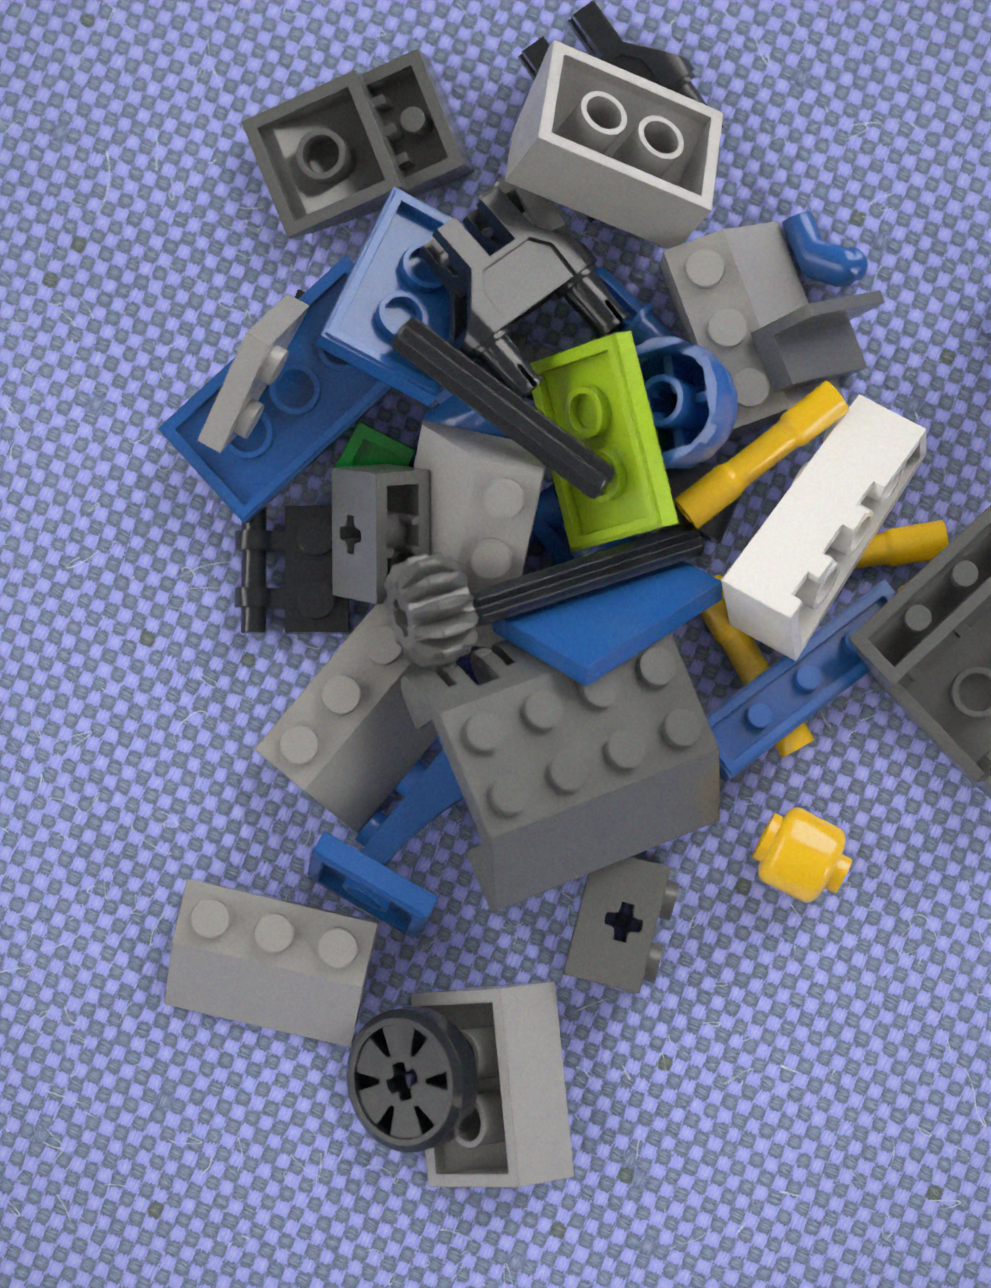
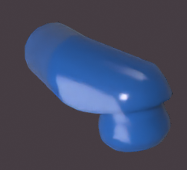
[782,211,868,287]

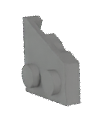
[198,294,310,453]

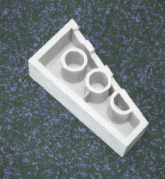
[722,394,926,661]

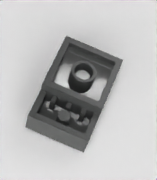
[242,48,475,239]

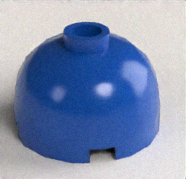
[635,336,738,469]

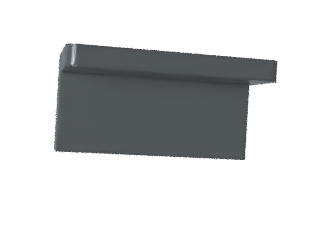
[751,290,885,393]

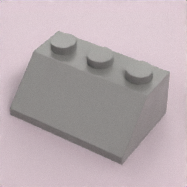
[504,40,724,249]
[659,221,844,440]
[414,420,546,649]
[255,603,478,833]
[164,879,381,1047]
[411,981,574,1188]

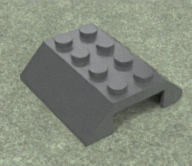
[848,505,991,799]
[401,633,720,913]

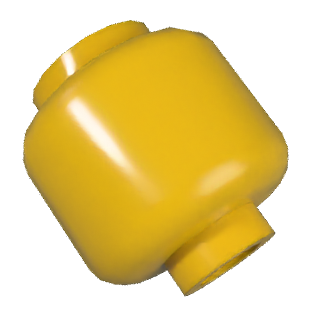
[751,807,852,903]

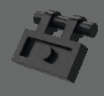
[235,506,350,634]

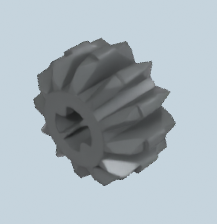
[384,553,479,668]

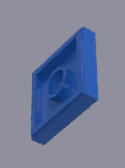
[307,831,439,939]

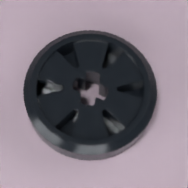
[346,1006,478,1153]

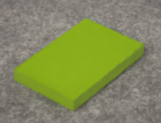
[529,331,678,552]

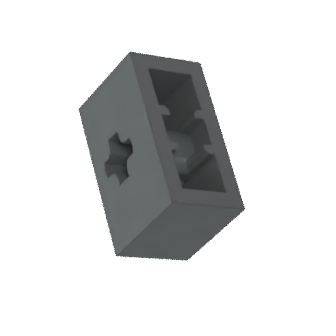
[332,464,430,604]
[563,857,679,994]

